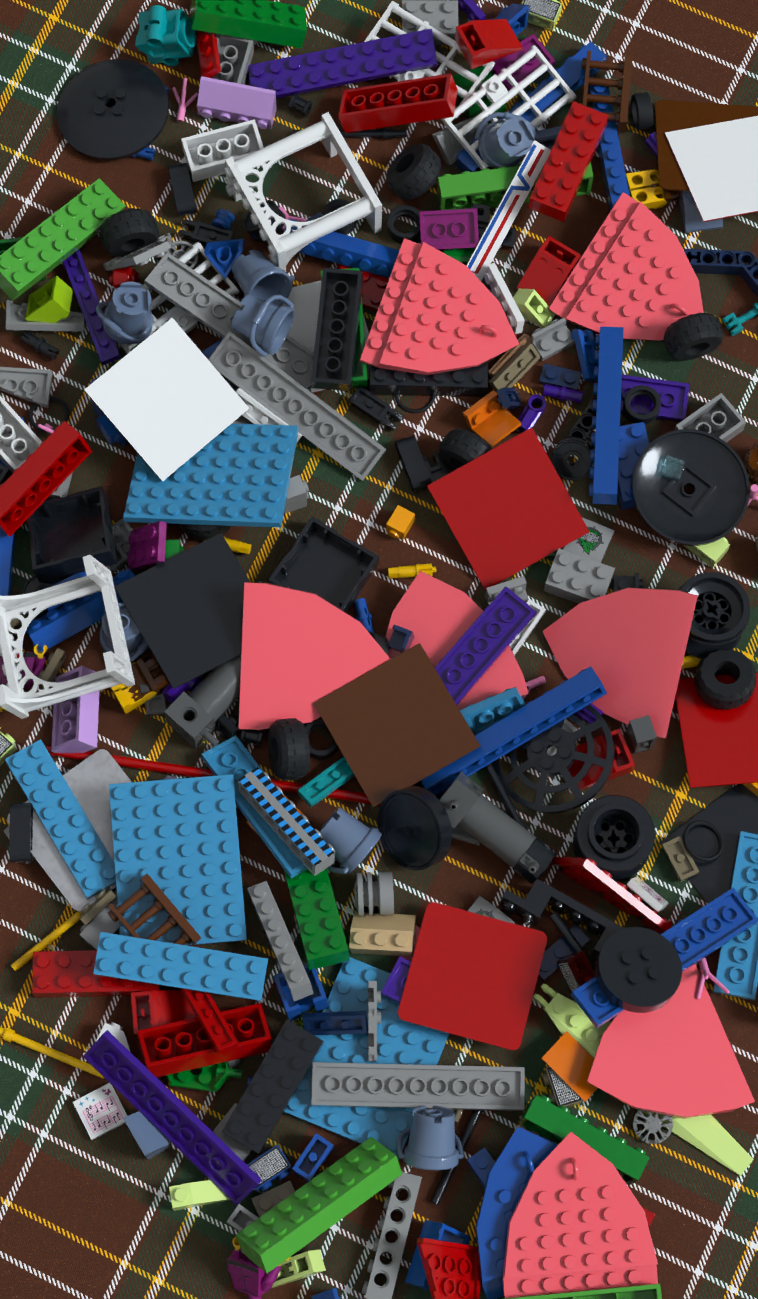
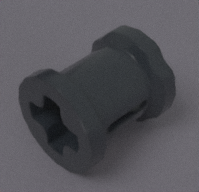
[288,93,313,117]
[240,729,264,747]

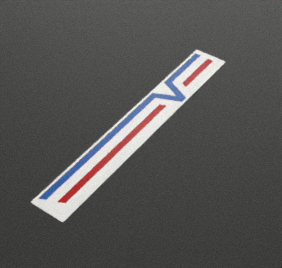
[467,140,551,281]

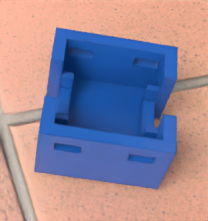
[273,963,329,1021]

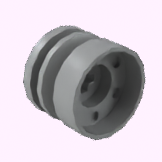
[354,871,394,916]

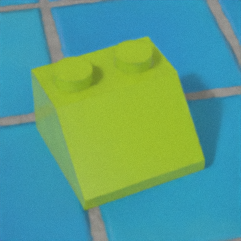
[25,275,73,323]

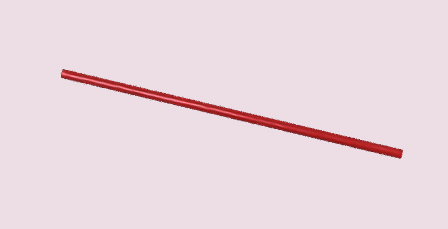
[46,745,382,806]

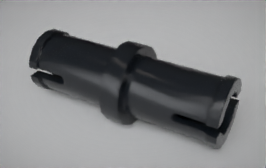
[21,331,60,360]

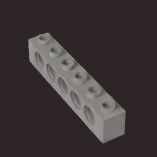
[362,1172,422,1299]

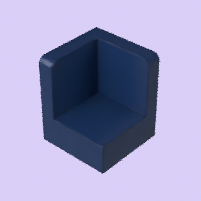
[389,625,415,653]

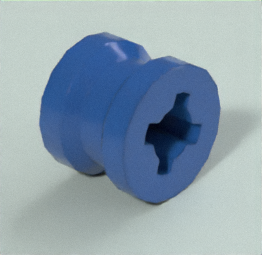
[212,209,235,230]

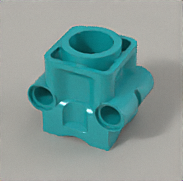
[135,5,197,66]

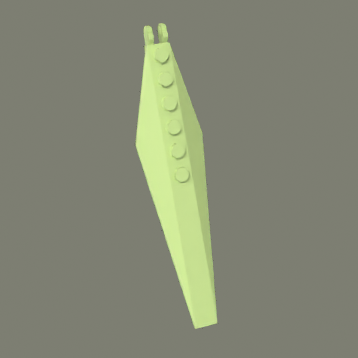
[533,984,754,1176]

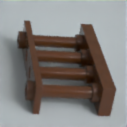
[582,51,633,131]
[107,874,201,945]

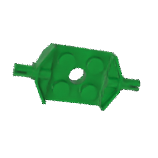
[165,1062,243,1092]

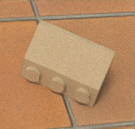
[349,912,416,957]

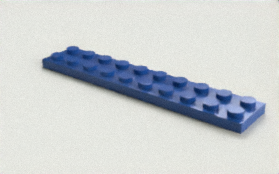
[571,888,758,1029]

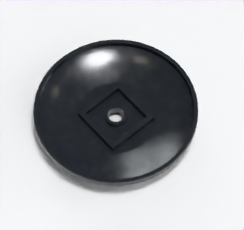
[57,59,169,160]
[632,429,750,546]

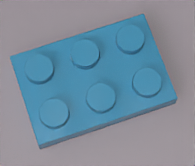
[460,687,526,735]

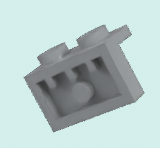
[531,318,575,361]
[485,576,529,606]

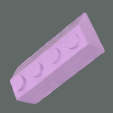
[197,76,276,129]
[51,666,99,753]

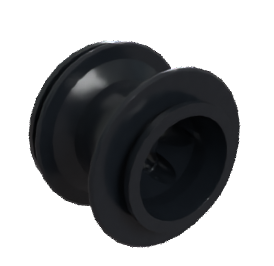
[679,572,750,659]
[573,795,655,881]

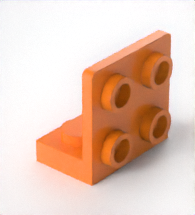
[463,390,521,447]

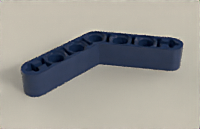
[684,249,758,297]

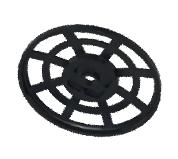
[494,698,615,814]

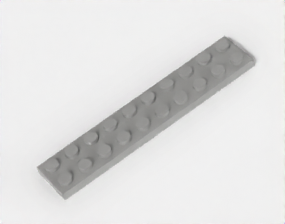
[144,252,314,389]
[208,331,387,481]
[311,1062,525,1111]

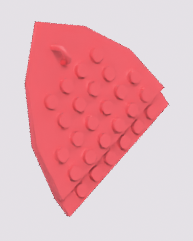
[548,192,704,341]
[360,238,519,375]
[385,571,528,710]
[238,582,390,730]
[542,588,698,738]
[587,964,755,1119]
[502,1132,658,1299]

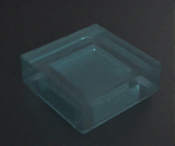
[660,455,685,481]

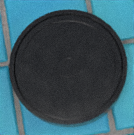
[378,786,452,871]
[595,927,682,1013]

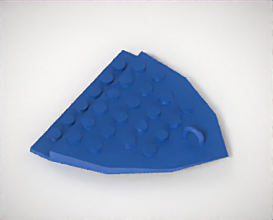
[476,1127,557,1299]

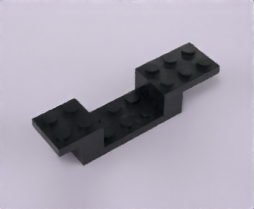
[500,879,625,963]

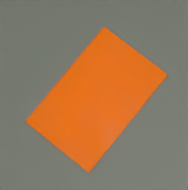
[542,1031,598,1102]

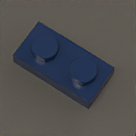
[539,364,582,391]
[497,388,523,409]

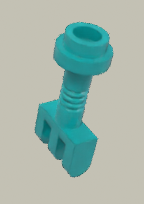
[722,302,758,336]

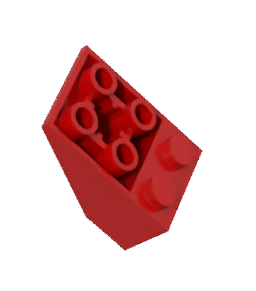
[455,19,523,69]
[516,236,581,307]
[568,728,635,790]
[131,990,196,1039]

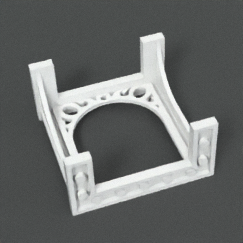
[224,112,382,272]
[0,555,135,719]

